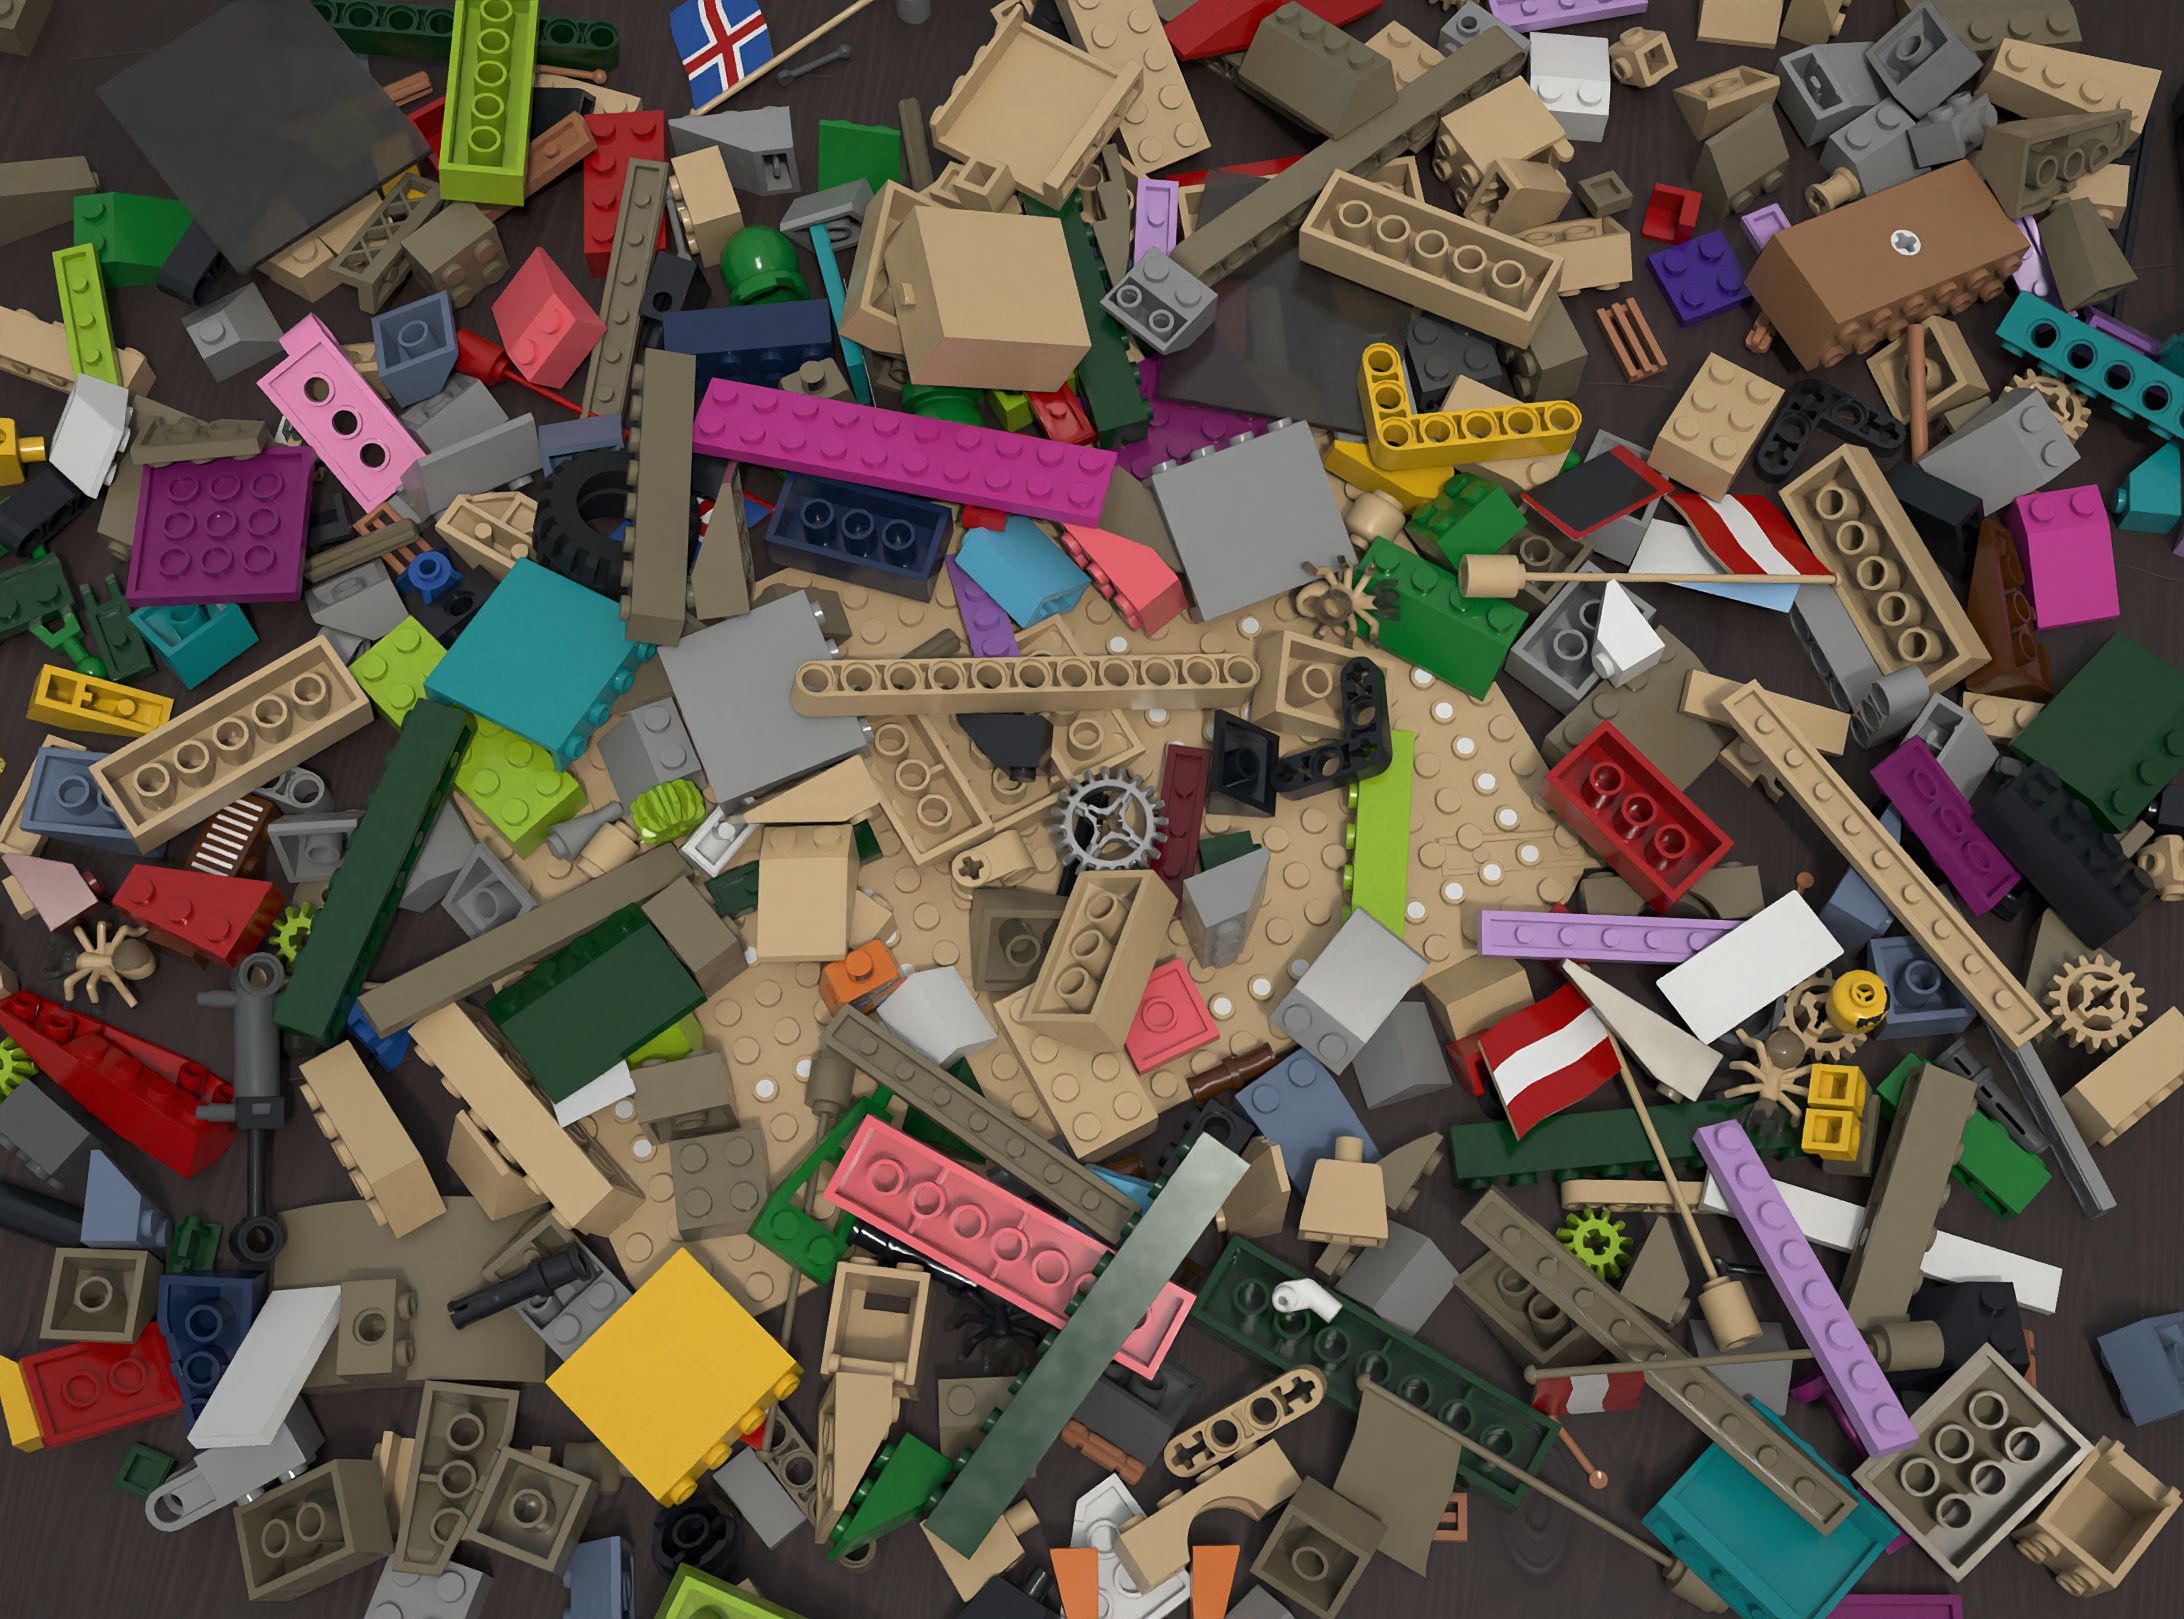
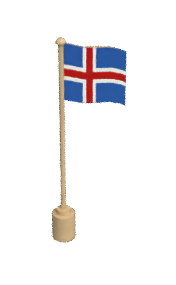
[670,0,874,116]

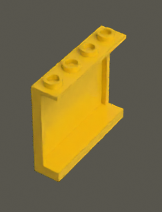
[545,1247,805,1509]

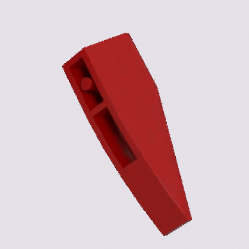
[1163,0,1384,61]
[0,989,239,1179]

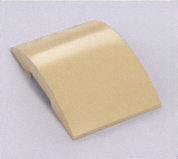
[856,613,1146,869]

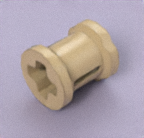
[1805,167,1860,216]

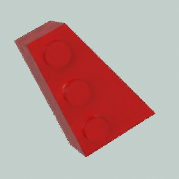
[111,864,287,970]

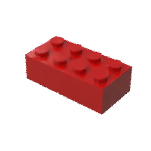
[584,110,672,278]
[1536,719,1735,916]

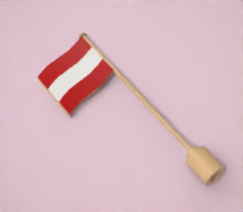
[1458,494,1843,598]
[1478,964,1764,1352]

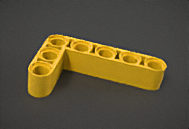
[1357,343,1582,471]

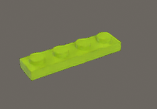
[52,242,122,387]

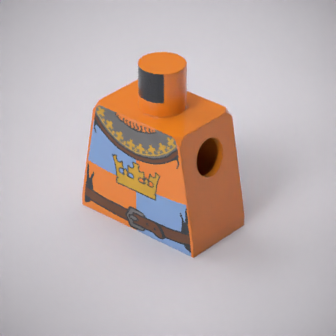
[819,939,907,1018]

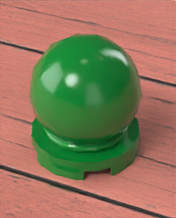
[720,224,812,307]
[901,381,986,428]

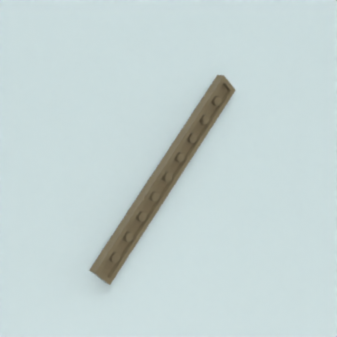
[1460,1184,1859,1537]

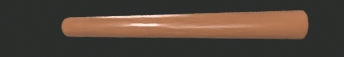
[1906,324,1929,468]

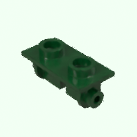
[157,1216,223,1310]

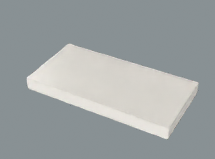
[187,1285,341,1449]

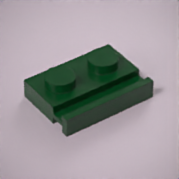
[0,551,80,641]

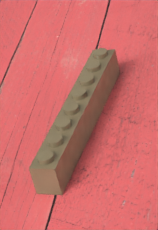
[618,348,696,647]

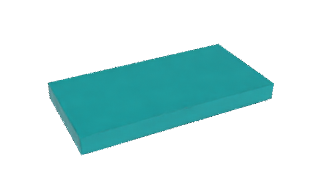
[809,223,872,405]

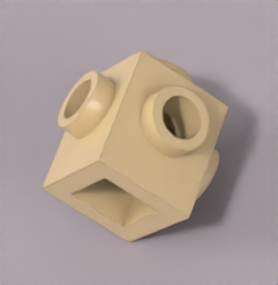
[1608,27,1678,88]
[2137,835,2184,901]

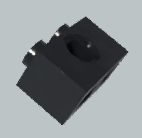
[412,564,499,651]

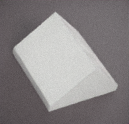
[877,965,999,1071]

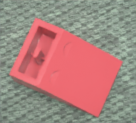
[1060,522,1188,638]

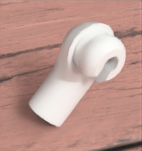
[1272,1278,1343,1323]

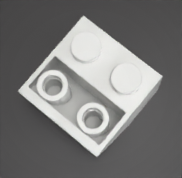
[49,372,133,499]

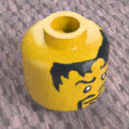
[1825,970,1891,1035]

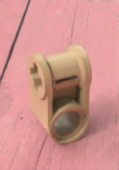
[951,829,1038,902]

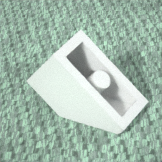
[1591,579,1665,688]

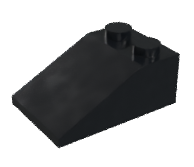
[1883,1281,2030,1391]

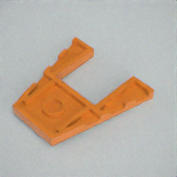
[1048,1544,1240,1619]

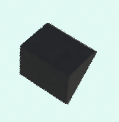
[1208,709,1280,818]

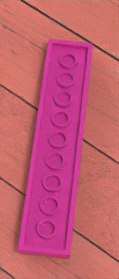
[692,377,1118,529]

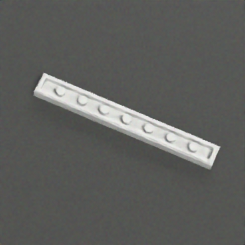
[1699,1167,2062,1315]

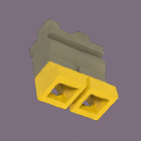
[1801,1064,1881,1177]

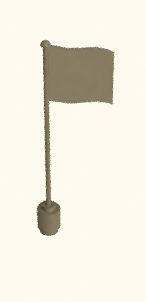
[1332,1373,1730,1614]

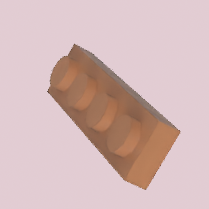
[451,111,598,222]

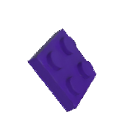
[1645,229,1755,329]

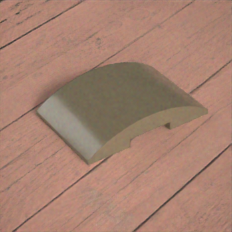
[274,1196,551,1395]

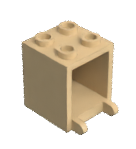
[1432,75,1574,210]
[820,1257,936,1401]
[2009,1435,2183,1599]

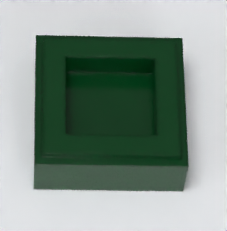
[111,1442,179,1505]

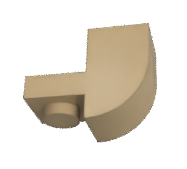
[929,152,1016,213]

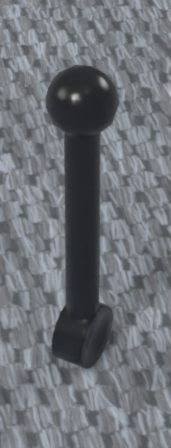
[1712,1257,1769,1277]

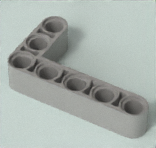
[1784,584,1930,750]

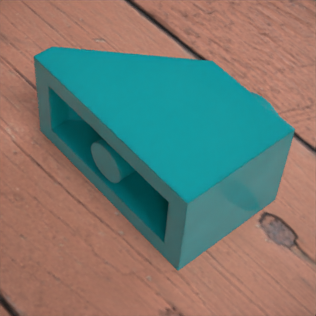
[2111,440,2181,534]

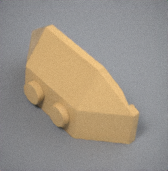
[435,491,539,584]

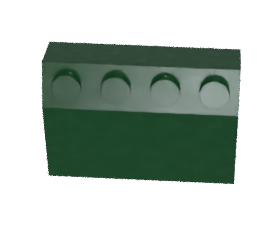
[2007,630,2184,835]
[484,902,708,1105]

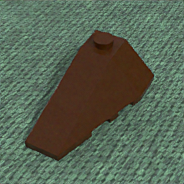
[1962,518,2056,699]

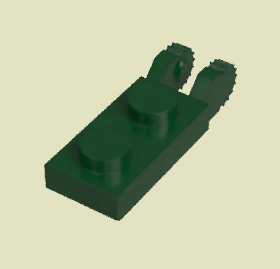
[80,573,157,685]

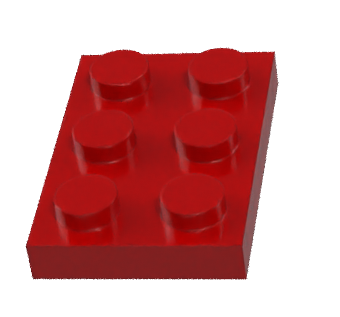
[18,1321,184,1452]

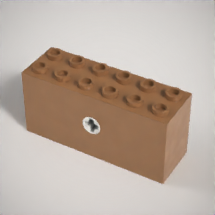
[1744,158,2031,371]

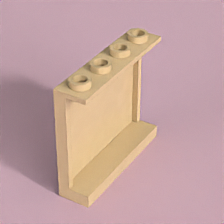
[929,3,1144,211]

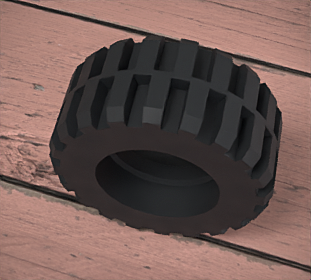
[532,447,702,603]

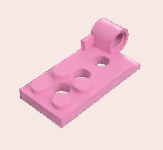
[256,312,428,513]

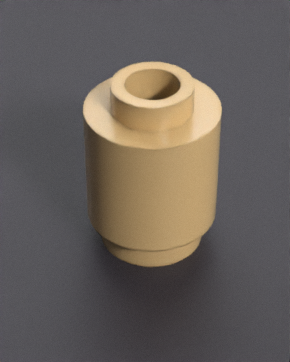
[576,821,640,880]

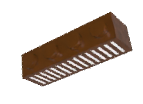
[145,794,283,970]

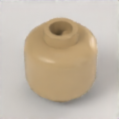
[1343,489,1406,554]

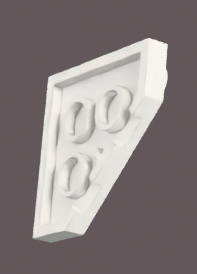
[1060,1473,1190,1619]

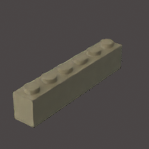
[1838,1063,1978,1340]

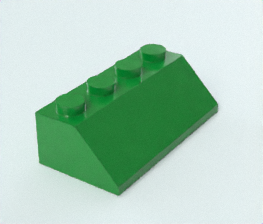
[1335,535,1529,702]

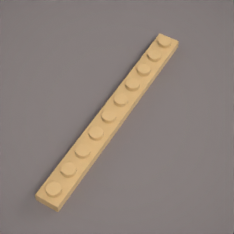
[1718,679,2053,1053]

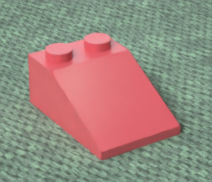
[491,246,608,389]

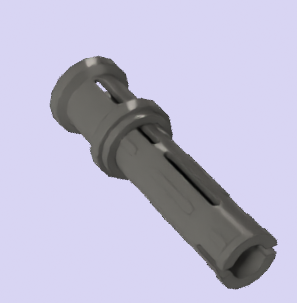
[1932,1036,2052,1156]

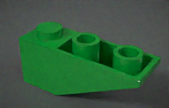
[826,1432,954,1562]

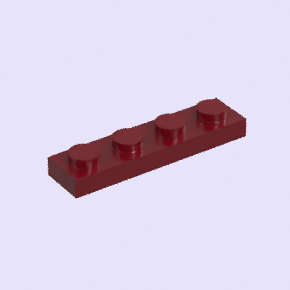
[1150,744,1212,917]

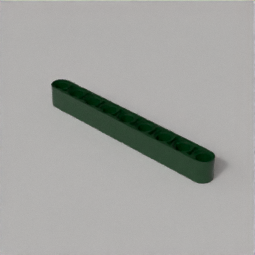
[260,0,620,73]

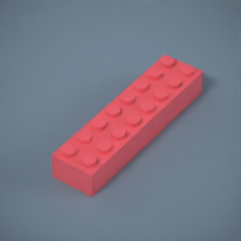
[822,1114,1197,1381]

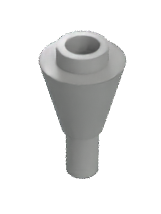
[545,800,624,863]

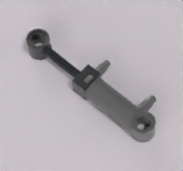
[195,952,285,1264]

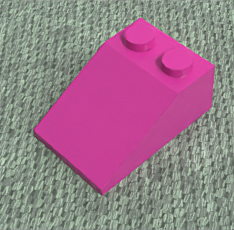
[2001,484,2120,632]

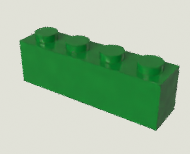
[1872,1052,2053,1224]

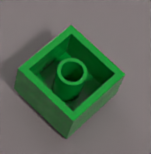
[1404,471,1528,576]

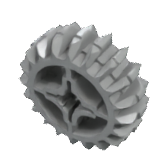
[1049,766,1169,877]

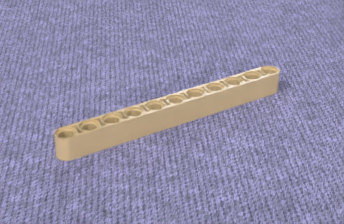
[789,653,1260,717]

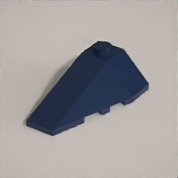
[157,1269,268,1456]

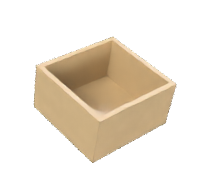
[883,205,1092,392]

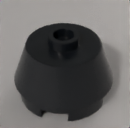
[651,1493,742,1581]

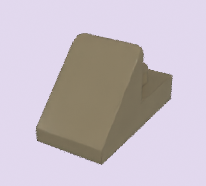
[481,1210,583,1284]

